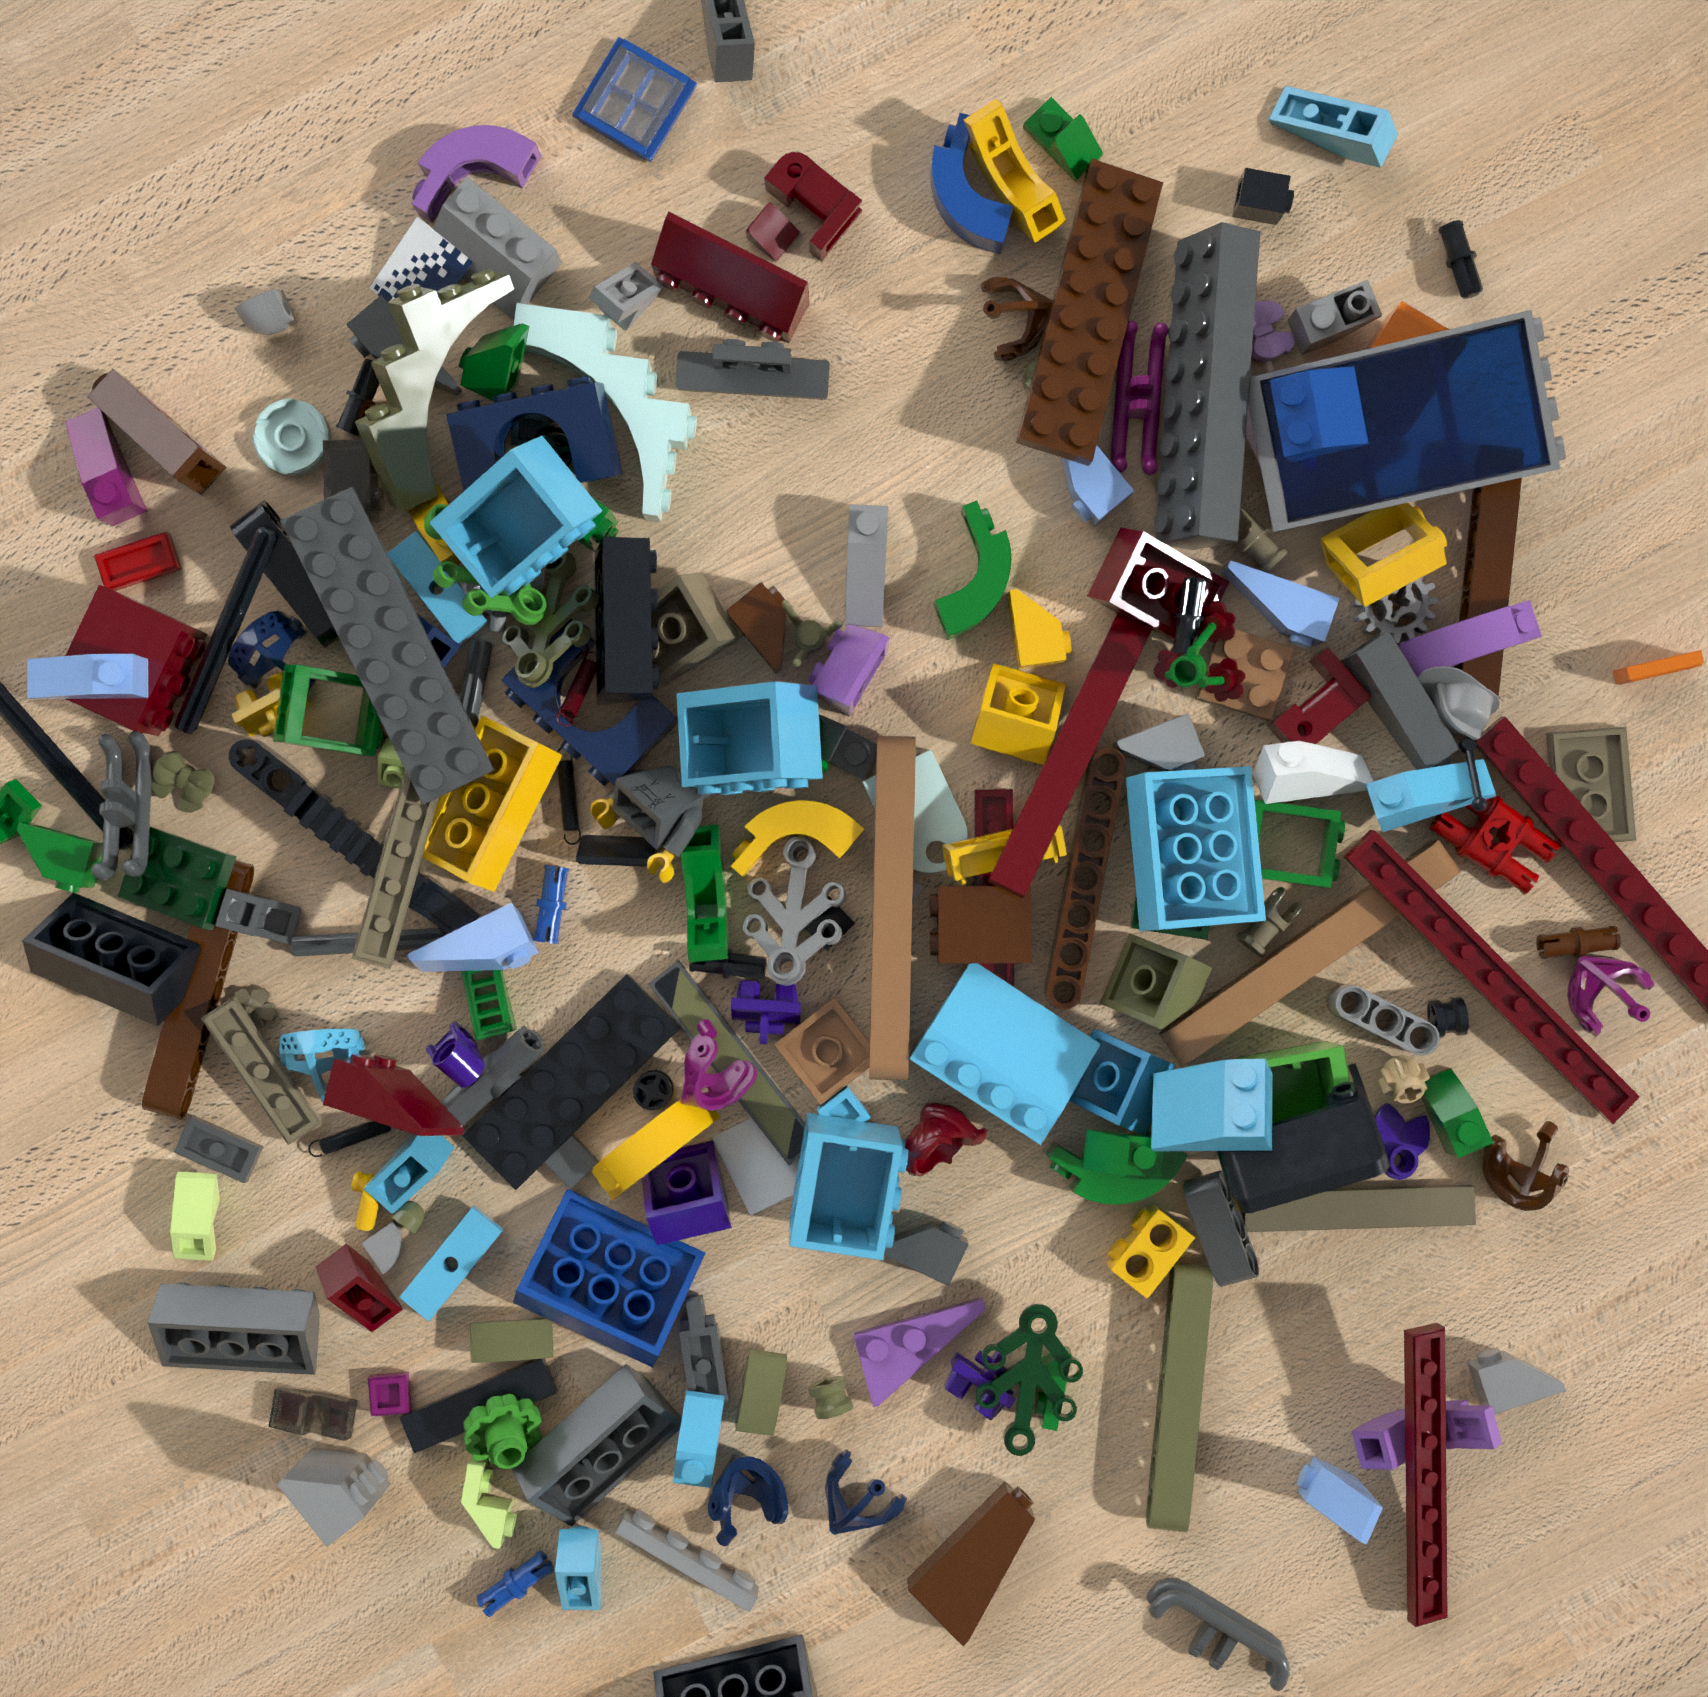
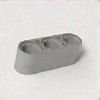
[1327,984,1440,1056]

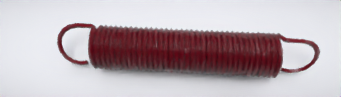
[556,651,596,727]

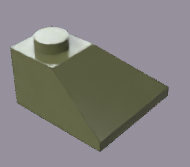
[1100,933,1212,1030]

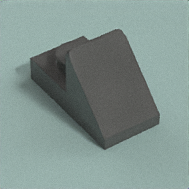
[819,714,877,781]

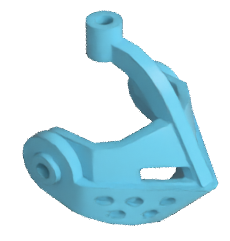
[279,1029,365,1102]

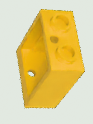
[1320,503,1447,607]

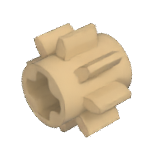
[1378,1055,1430,1103]

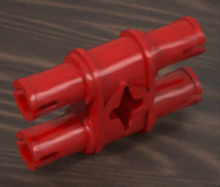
[1429,796,1560,895]

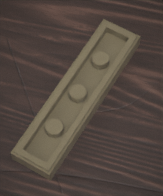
[201,996,321,1145]

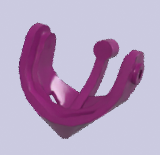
[1567,956,1654,1037]
[681,1019,757,1111]

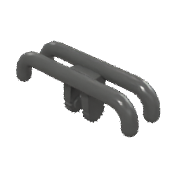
[91,731,152,881]
[1147,1578,1290,1691]

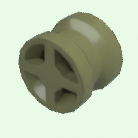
[808,1376,853,1419]

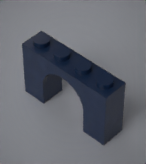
[446,376,623,491]
[501,619,678,786]

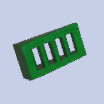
[462,970,517,1041]

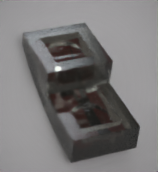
[268,1388,358,1441]

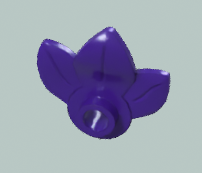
[1374,1103,1430,1180]

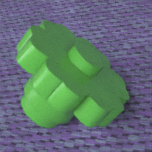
[463,1394,542,1469]

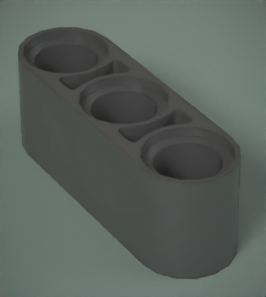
[1183,1170,1259,1287]

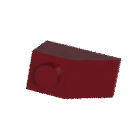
[315,1244,403,1332]

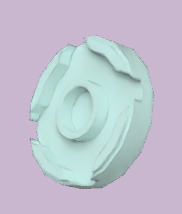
[253,399,331,476]

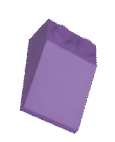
[807,624,890,717]

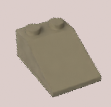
[651,572,740,692]

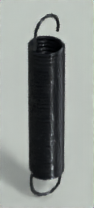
[557,747,581,845]
[308,1121,396,1157]

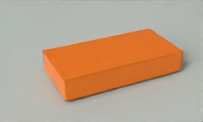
[1613,650,1704,685]

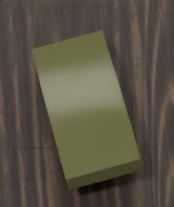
[469,1318,554,1363]
[735,1349,787,1436]

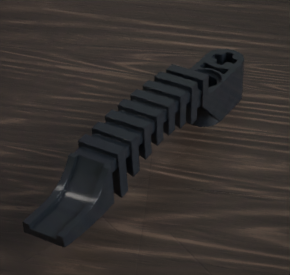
[229,739,480,934]

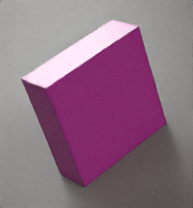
[368,1372,412,1416]

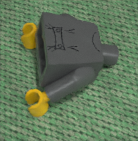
[590,766,710,883]

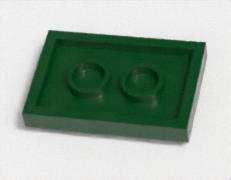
[118,826,237,930]

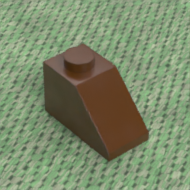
[726,582,787,674]

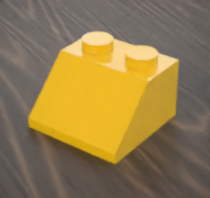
[970,663,1066,765]

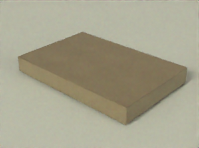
[1546,726,1636,847]

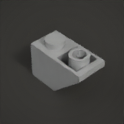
[1287,280,1382,355]

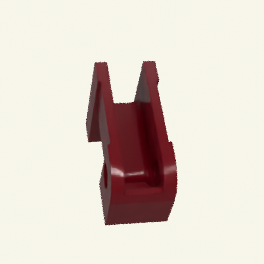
[764,152,862,262]
[1267,647,1371,744]

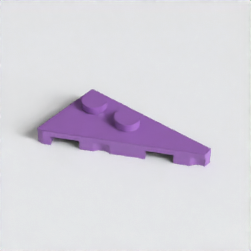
[854,1297,986,1407]

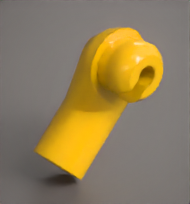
[351,1171,379,1231]

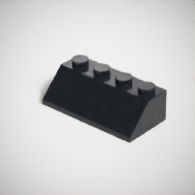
[594,537,659,705]
[22,892,201,1026]
[653,1634,818,1697]

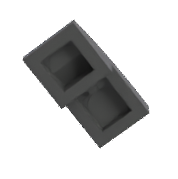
[215,888,301,945]

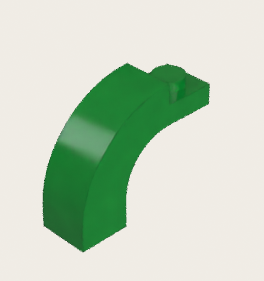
[933,500,1012,640]
[681,824,729,962]
[1046,1130,1188,1205]

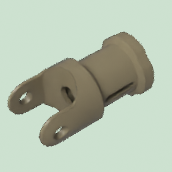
[1231,507,1288,573]
[1236,887,1302,958]

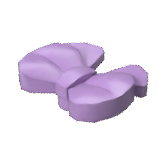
[1251,300,1295,362]

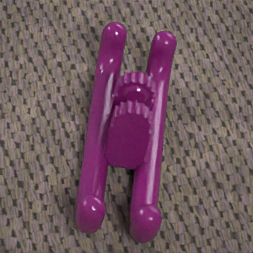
[1111,320,1169,476]

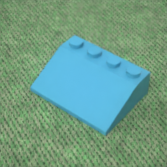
[1126,766,1266,931]
[909,963,1101,1145]

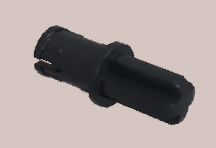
[1438,220,1483,299]
[336,359,380,437]
[1172,577,1206,654]
[689,949,767,979]

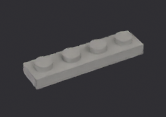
[615,1508,759,1612]

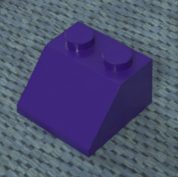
[641,1140,732,1246]

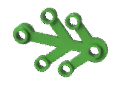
[424,504,546,625]

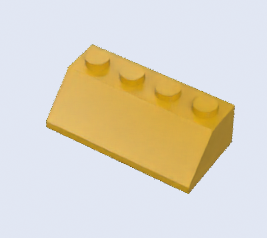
[422,715,562,892]

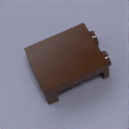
[930,886,1032,964]

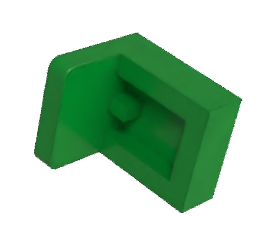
[0,779,42,844]

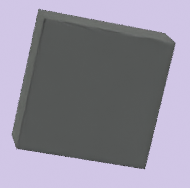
[544,1134,599,1190]

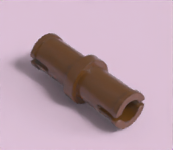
[1536,926,1621,959]

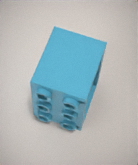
[429,436,602,598]
[676,681,823,795]
[789,1112,908,1260]

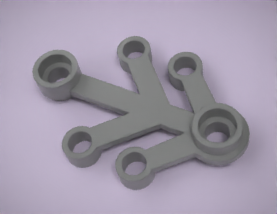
[742,836,847,986]

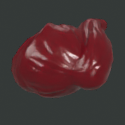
[905,1102,988,1176]

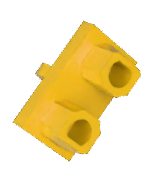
[231,671,312,737]

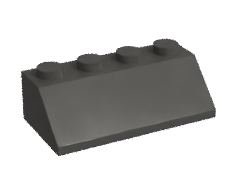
[148,1283,320,1375]
[511,1364,682,1526]

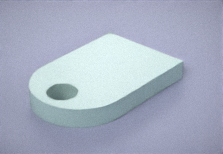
[862,750,967,873]

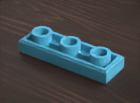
[387,530,489,644]
[399,1205,504,1322]

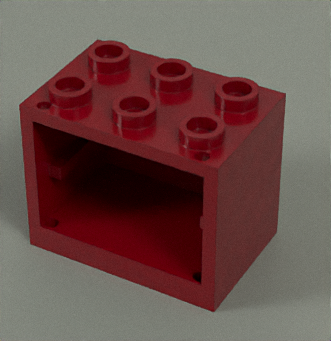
[65,585,207,736]

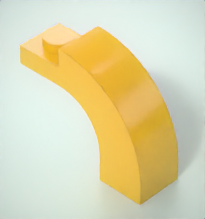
[964,99,1066,243]
[731,800,865,877]
[591,1099,721,1200]

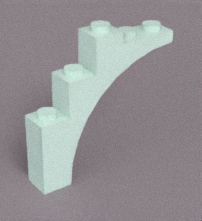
[513,303,697,522]

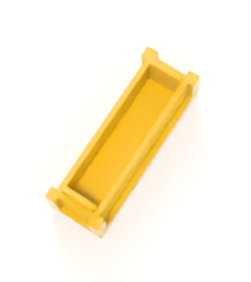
[942,824,1067,885]

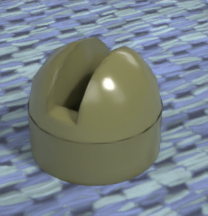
[390,1201,425,1234]

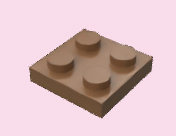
[1196,629,1294,721]
[774,997,870,1105]

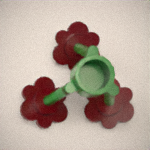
[1154,601,1246,702]

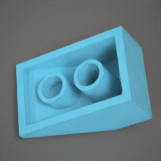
[1151,1059,1273,1151]

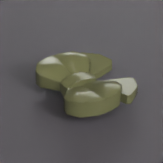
[151,751,214,813]

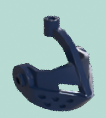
[228,611,316,690]
[825,1449,907,1535]
[708,1454,789,1547]

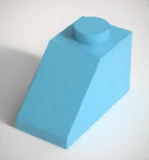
[364,1134,455,1214]
[673,1390,725,1488]
[555,1526,601,1610]

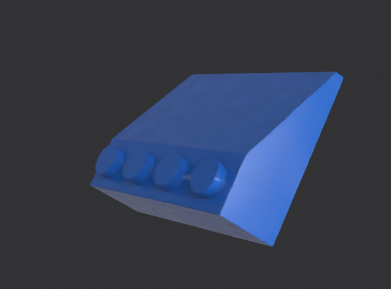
[513,1189,705,1368]

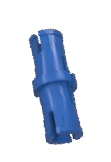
[534,865,569,944]
[476,1550,554,1617]

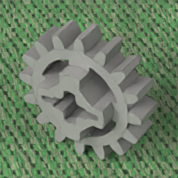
[1351,576,1438,644]

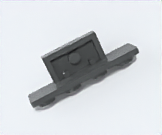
[676,339,830,400]

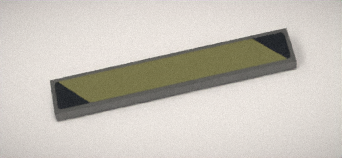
[648,960,805,1166]

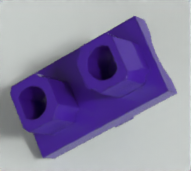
[730,980,801,1045]
[944,1350,1016,1420]

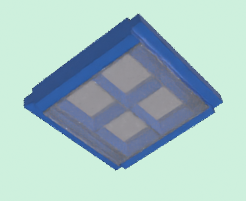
[572,37,697,163]

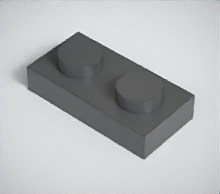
[174,1115,264,1183]

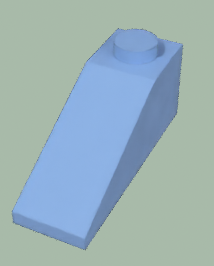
[1062,446,1134,526]
[1222,560,1340,649]
[27,654,148,699]
[407,902,539,972]
[1297,1456,1383,1545]

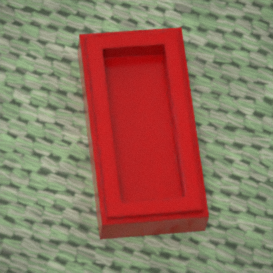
[94,531,182,591]

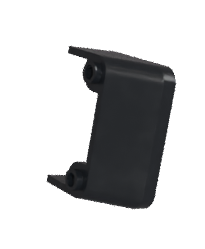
[1216,1063,1390,1213]

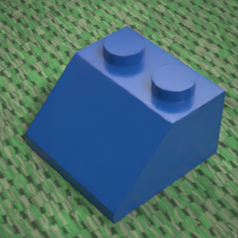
[1270,366,1369,463]

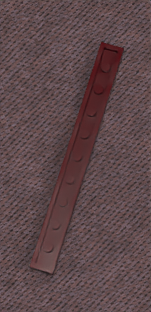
[1475,716,1708,1014]
[1343,830,1640,1124]

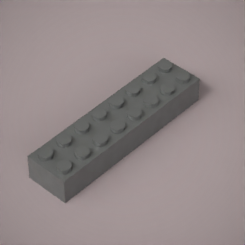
[1154,222,1261,550]

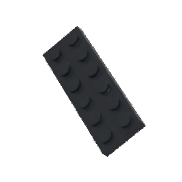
[462,974,681,1190]

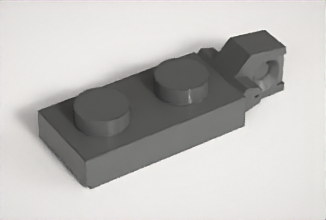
[679,1294,730,1402]

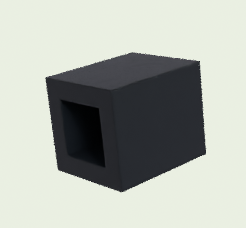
[1232,168,1294,225]

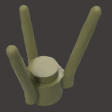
[782,600,843,667]

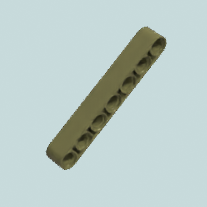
[1146,1262,1213,1532]

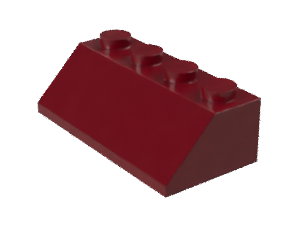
[651,211,810,343]

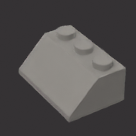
[433,176,562,320]
[277,1448,391,1547]

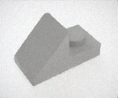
[588,262,664,330]

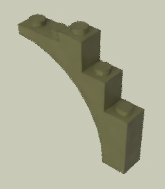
[355,269,515,512]

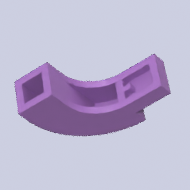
[412,125,541,223]
[1397,600,1542,676]
[1352,1400,1502,1470]

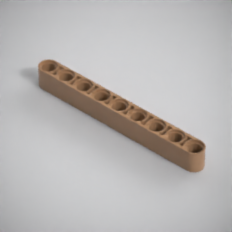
[869,735,916,1080]
[1159,839,1460,1066]

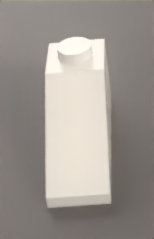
[1253,741,1373,804]

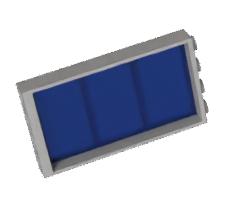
[1248,310,1566,532]

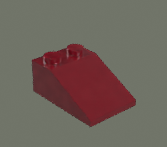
[1087,527,1230,641]
[323,1054,464,1136]

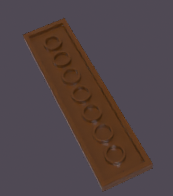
[1015,158,1163,466]

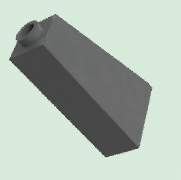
[1340,631,1460,770]

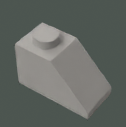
[1112,713,1205,772]
[1467,1349,1566,1414]

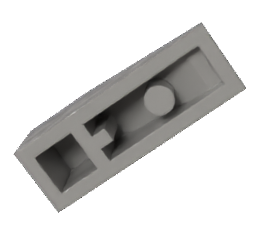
[845,504,888,627]

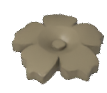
[235,988,277,1030]

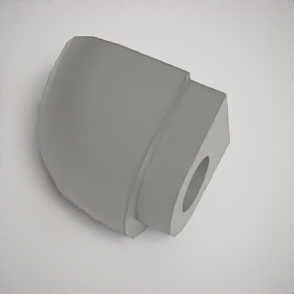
[235,289,294,335]

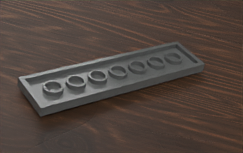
[280,487,495,805]

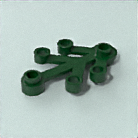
[975,1304,1083,1456]

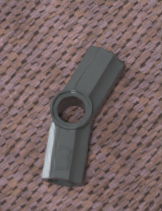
[441,1026,545,1125]

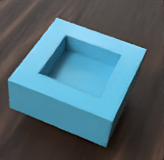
[817,1085,871,1122]

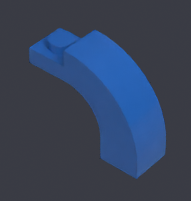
[931,113,1013,254]

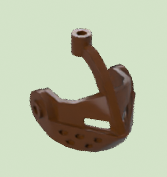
[981,277,1052,361]
[1482,1121,1569,1211]

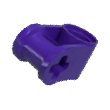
[426,1021,485,1088]

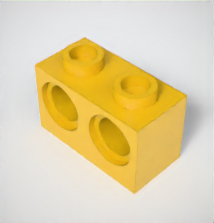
[1106,1204,1195,1299]

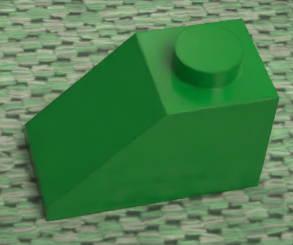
[459,323,530,401]
[17,822,103,893]
[1421,1068,1493,1158]

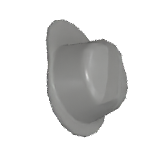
[1417,666,1500,740]

